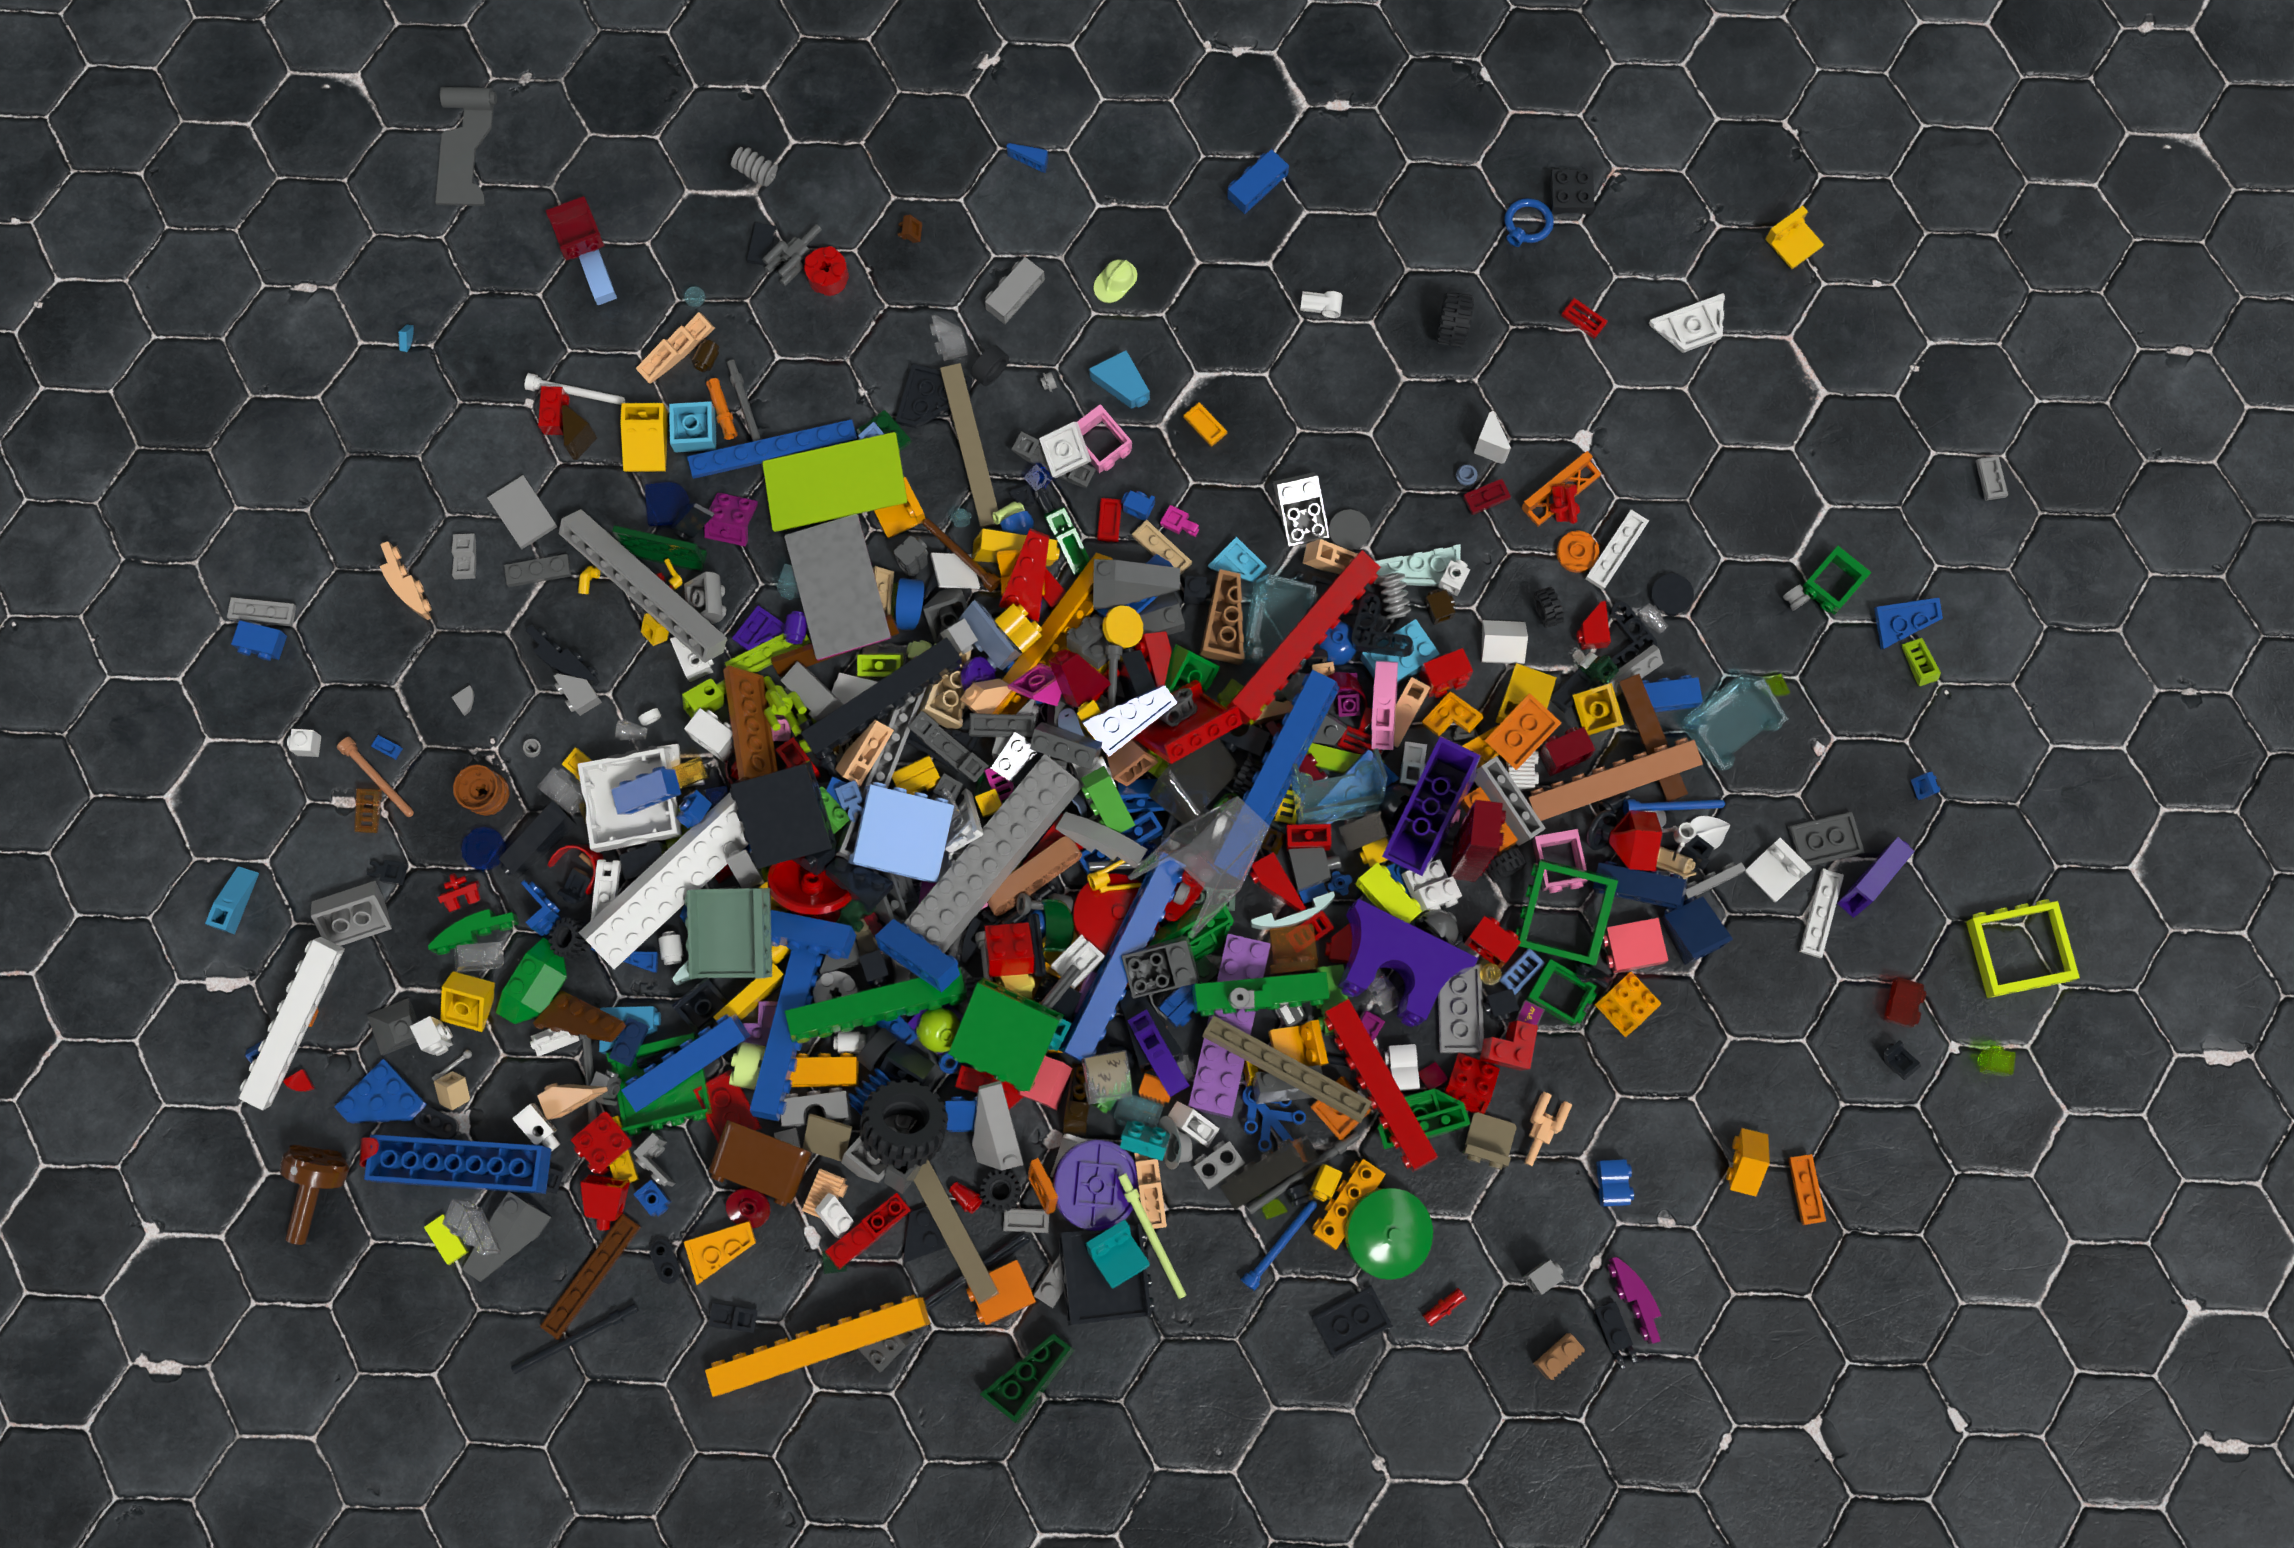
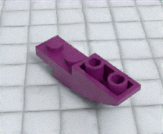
[1608,1257,1662,1344]

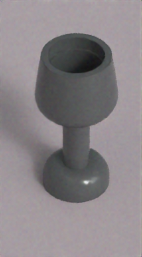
[1017,893,1074,915]

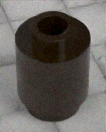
[692,340,719,372]

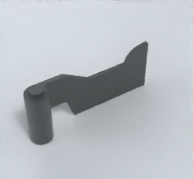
[435,87,497,206]

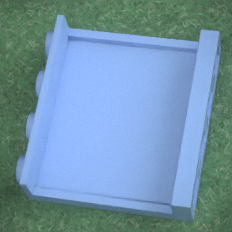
[848,782,954,883]

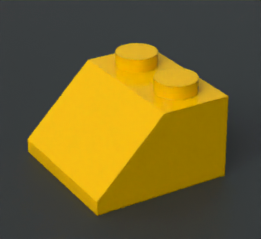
[440,971,495,1032]

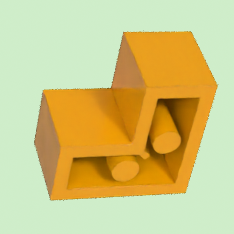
[1726,1128,1770,1196]

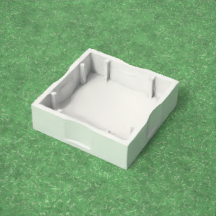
[578,748,682,852]

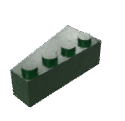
[980,1334,1075,1424]

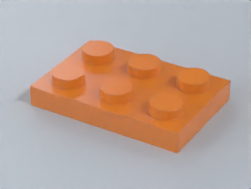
[1484,693,1561,770]

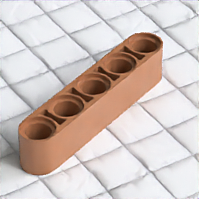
[987,836,1082,916]

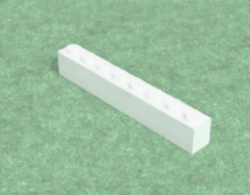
[239,937,345,1110]

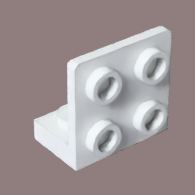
[1745,838,1812,902]

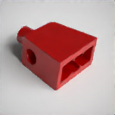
[581,1175,630,1230]

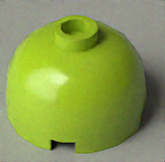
[916,1007,961,1053]

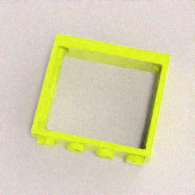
[1966,899,2080,998]

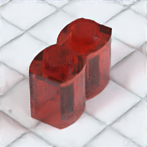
[1884,977,1926,1028]

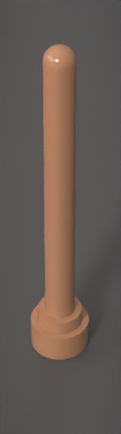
[337,737,414,817]

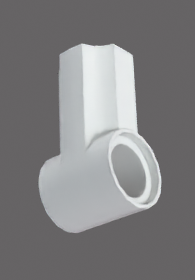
[1300,291,1343,318]

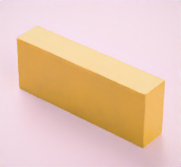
[713,963,785,1021]

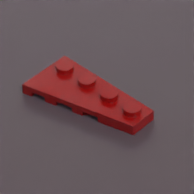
[999,528,1050,622]

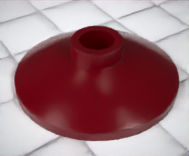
[726,1188,771,1228]

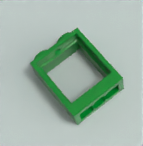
[1802,546,1871,615]
[1526,959,1597,1026]

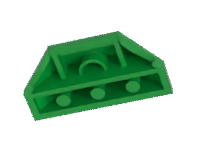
[1148,902,1234,962]
[496,938,567,1024]
[1378,1089,1470,1149]

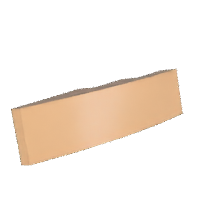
[636,312,715,384]
[1134,1153,1167,1229]

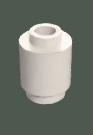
[658,931,683,965]
[834,1032,866,1054]

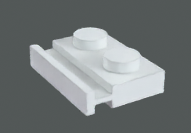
[1051,935,1105,989]

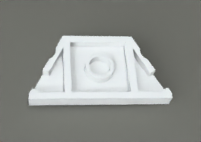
[1649,293,1725,353]
[945,788,983,853]

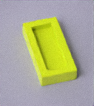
[424,1214,468,1265]

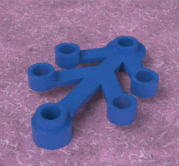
[1242,1085,1306,1159]

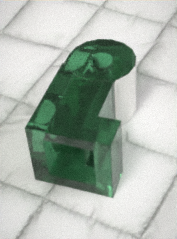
[1577,652,1619,684]

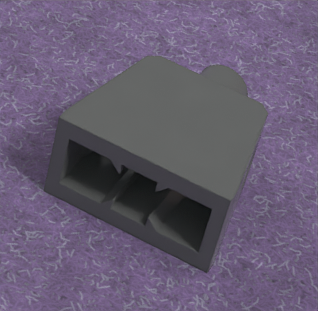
[1288,847,1341,893]

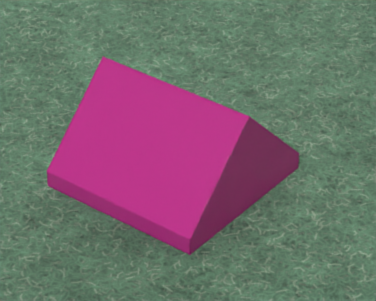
[1008,663,1062,706]

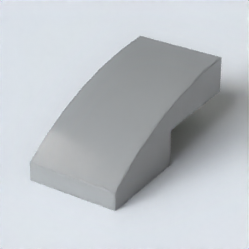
[452,534,476,579]

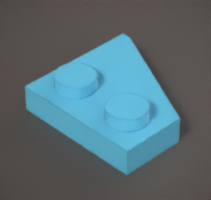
[1208,537,1267,582]

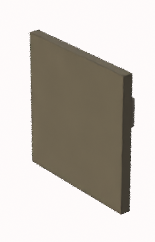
[803,1114,852,1162]

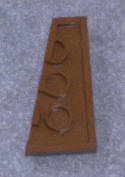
[533,990,626,1043]

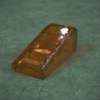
[355,788,382,833]

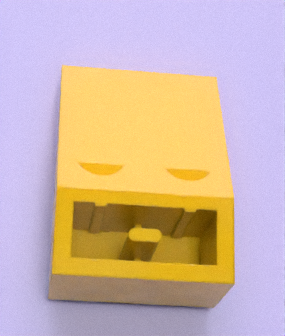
[621,403,668,472]
[1495,663,1557,724]

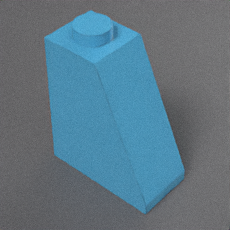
[1089,351,1150,409]
[599,1006,661,1054]

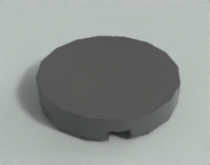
[1328,509,1371,551]

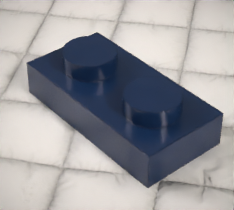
[609,1017,650,1068]

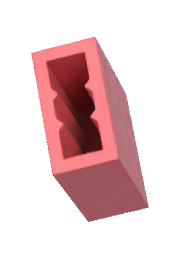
[1602,918,1668,973]

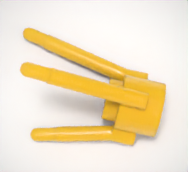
[1087,859,1142,893]

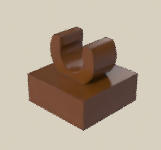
[897,215,922,243]

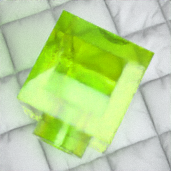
[1978,1045,2016,1077]

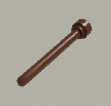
[922,518,1001,592]

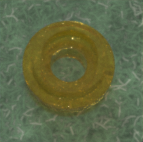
[1480,963,1501,985]

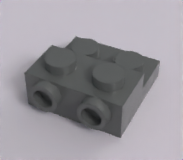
[1066,614,1124,669]

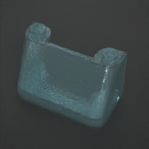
[1243,574,1317,670]
[1681,674,1788,771]

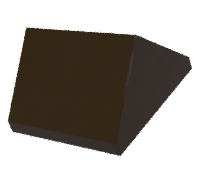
[562,405,597,460]

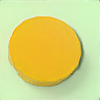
[1102,605,1143,649]

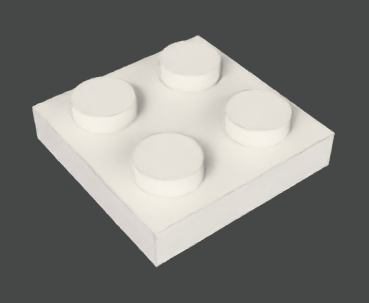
[1039,422,1091,478]

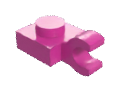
[1160,505,1199,537]

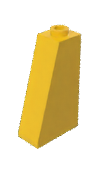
[972,529,1060,566]

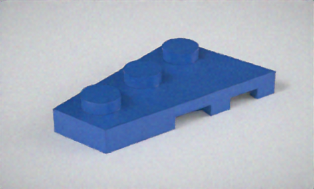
[1874,598,1943,650]

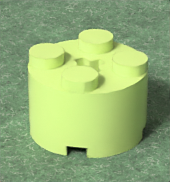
[729,1042,766,1090]

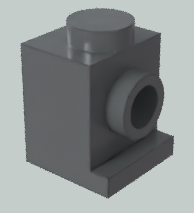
[591,1069,622,1106]

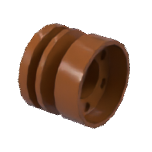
[453,765,510,816]

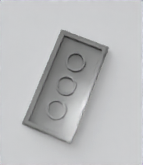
[1438,965,1484,1053]

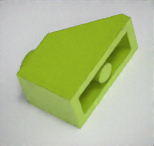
[857,653,903,676]

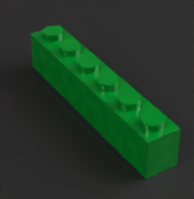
[1192,972,1330,1016]

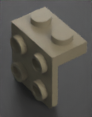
[1462,1112,1516,1170]

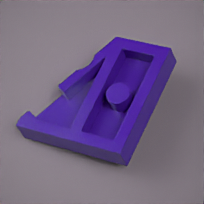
[732,605,785,651]

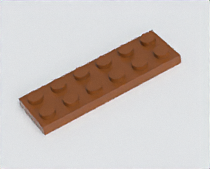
[723,665,778,781]

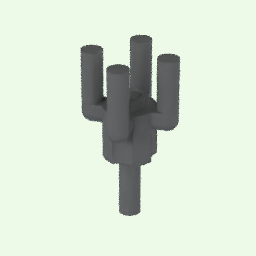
[762,224,822,286]

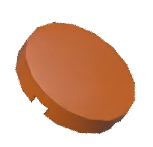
[1556,531,1600,573]

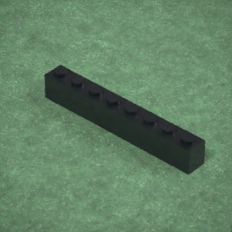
[801,637,962,759]

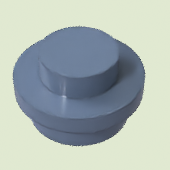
[1456,465,1477,486]

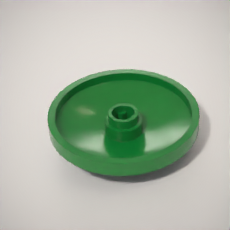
[1345,1187,1433,1279]

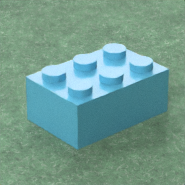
[1360,619,1440,686]

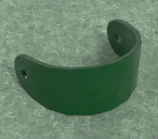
[1041,899,1074,952]

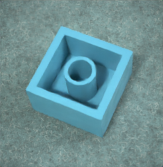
[669,402,716,452]

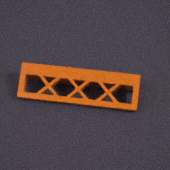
[1521,451,1601,527]

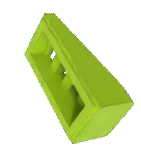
[1901,638,1941,686]

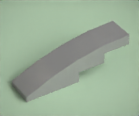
[1055,812,1147,868]

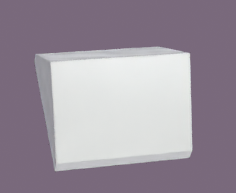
[1474,411,1511,464]
[1481,620,1528,664]

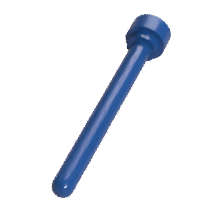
[1623,799,1725,815]
[1240,1200,1317,1291]

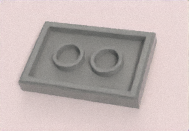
[487,475,558,549]

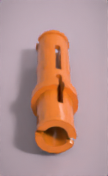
[706,378,737,440]

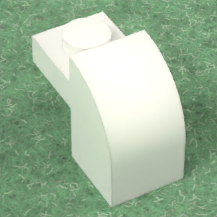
[1400,742,1427,786]

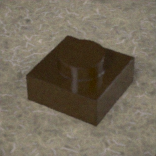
[1259,827,1286,855]

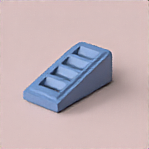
[1499,949,1545,995]

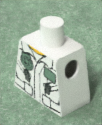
[512,1103,560,1152]

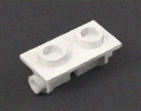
[530,1029,580,1057]

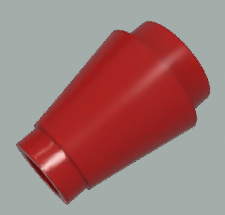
[949,1182,983,1214]

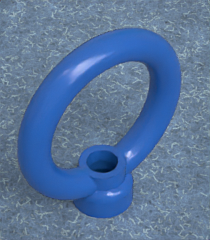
[1505,198,1554,247]

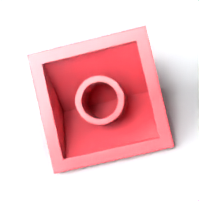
[1018,1056,1073,1110]

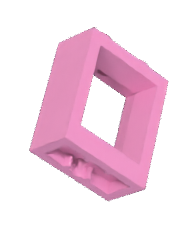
[1077,404,1132,473]
[1532,829,1588,893]

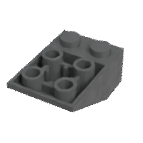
[1122,935,1199,998]

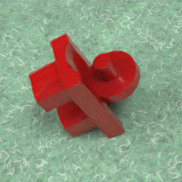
[1550,484,1580,524]
[438,873,481,912]

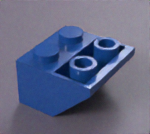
[945,1097,978,1132]

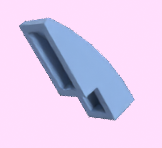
[579,249,617,305]

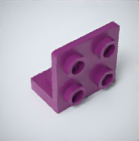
[705,493,758,547]

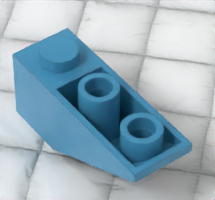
[205,866,259,935]

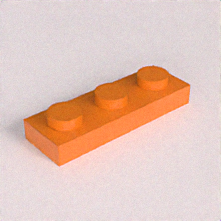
[1788,1154,1826,1225]

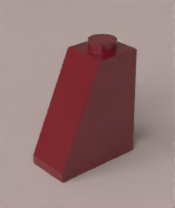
[1049,649,1111,708]

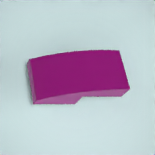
[1336,673,1360,717]

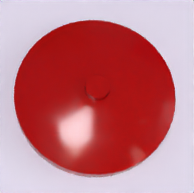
[768,856,852,914]
[1072,873,1159,956]

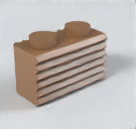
[1533,1333,1585,1380]

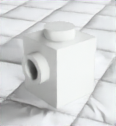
[287,729,321,757]

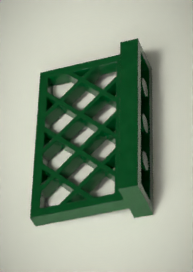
[612,526,707,573]

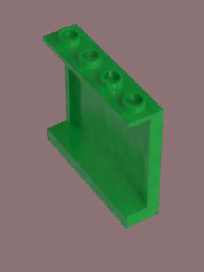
[948,977,1064,1092]
[606,1033,712,1136]

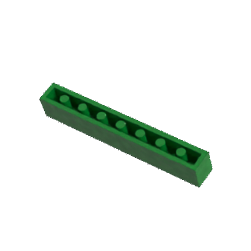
[785,968,967,1043]

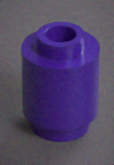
[784,611,807,644]

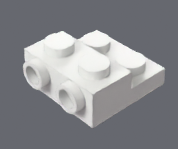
[1401,859,1462,914]

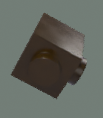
[1424,589,1456,625]

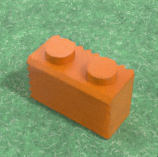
[1139,1073,1171,1106]

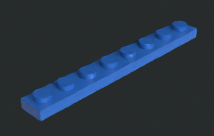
[687,420,857,479]

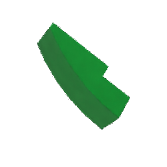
[1043,507,1090,575]

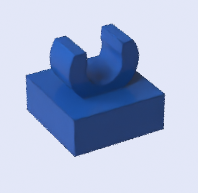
[1911,772,1941,800]

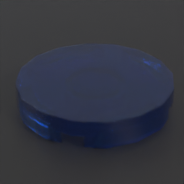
[461,827,506,871]

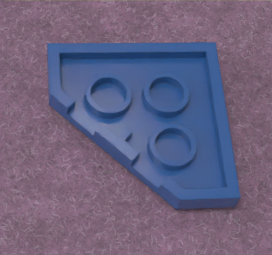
[335,1059,427,1124]

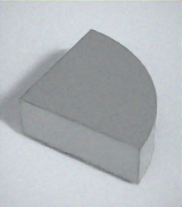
[452,685,475,716]

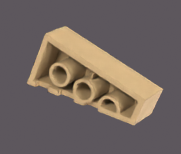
[917,650,971,730]

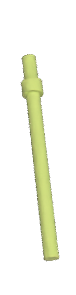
[1118,1173,1186,1299]

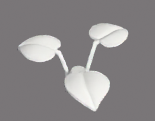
[1646,811,1730,882]

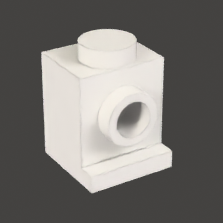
[1438,560,1470,596]

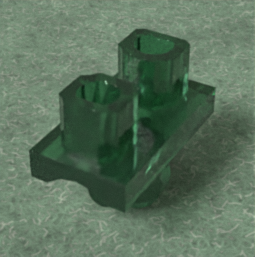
[836,899,876,933]

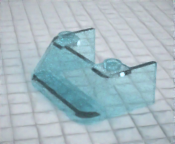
[1291,748,1387,825]

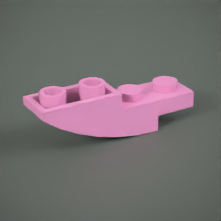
[1371,661,1398,750]

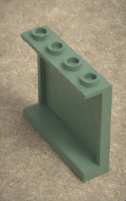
[685,888,772,979]

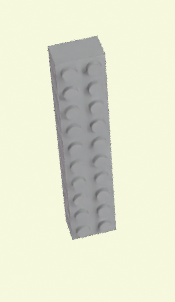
[904,754,1083,953]

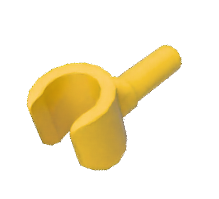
[664,559,682,589]

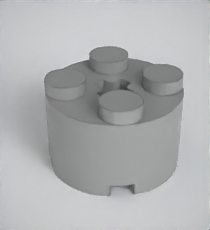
[813,971,860,1003]

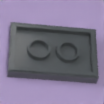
[1788,812,1865,867]

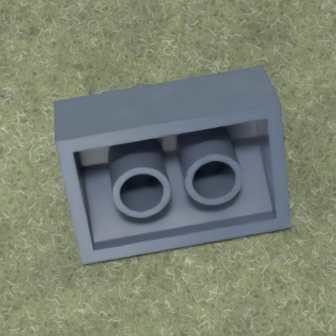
[959,600,1022,670]

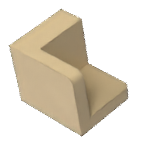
[434,1071,470,1110]

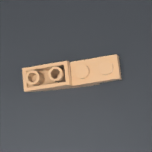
[380,541,432,620]

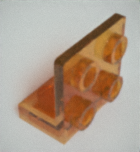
[1270,924,1319,974]

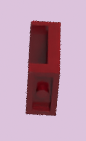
[546,196,605,261]

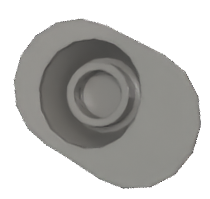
[1158,1116,1193,1170]

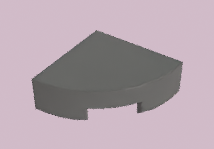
[1454,726,1476,741]

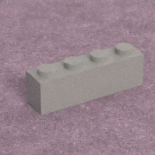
[1474,756,1546,846]

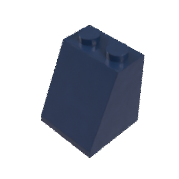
[1660,896,1733,965]

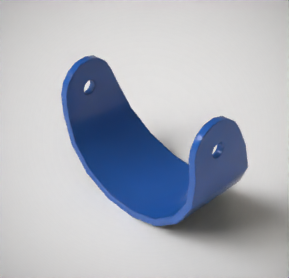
[896,578,924,630]

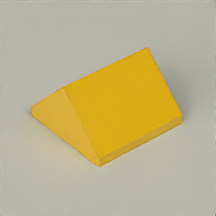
[1573,683,1624,735]

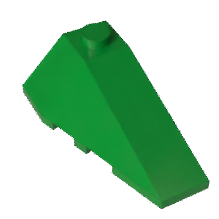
[1164,644,1220,693]

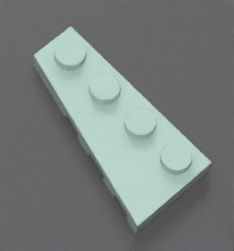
[1374,544,1460,586]

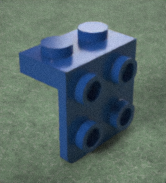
[521,880,561,936]

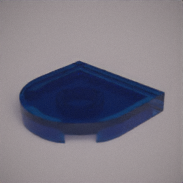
[645,482,690,527]

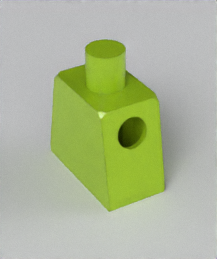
[682,679,727,719]

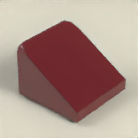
[1418,1062,1448,1091]

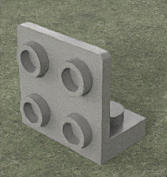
[633,1133,676,1187]

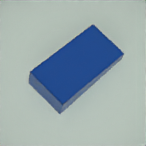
[371,735,403,760]
[1298,883,1328,906]

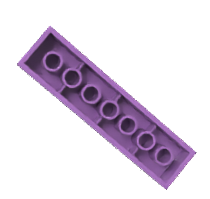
[1188,934,1271,1119]

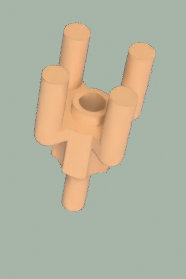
[1524,1092,1572,1166]

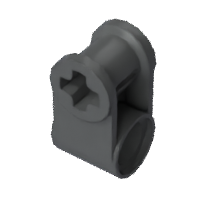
[1158,688,1198,726]

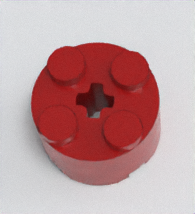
[805,246,849,296]

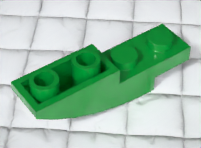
[428,909,519,955]

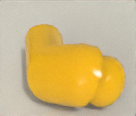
[578,566,601,594]

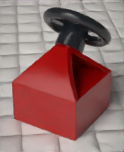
[1587,810,1662,871]

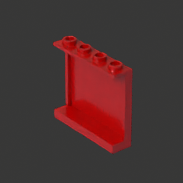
[1133,680,1243,764]

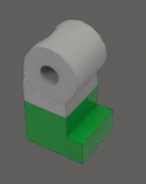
[1228,984,1272,1009]

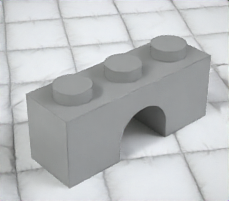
[781,1088,851,1128]

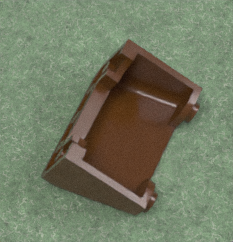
[708,1120,812,1207]

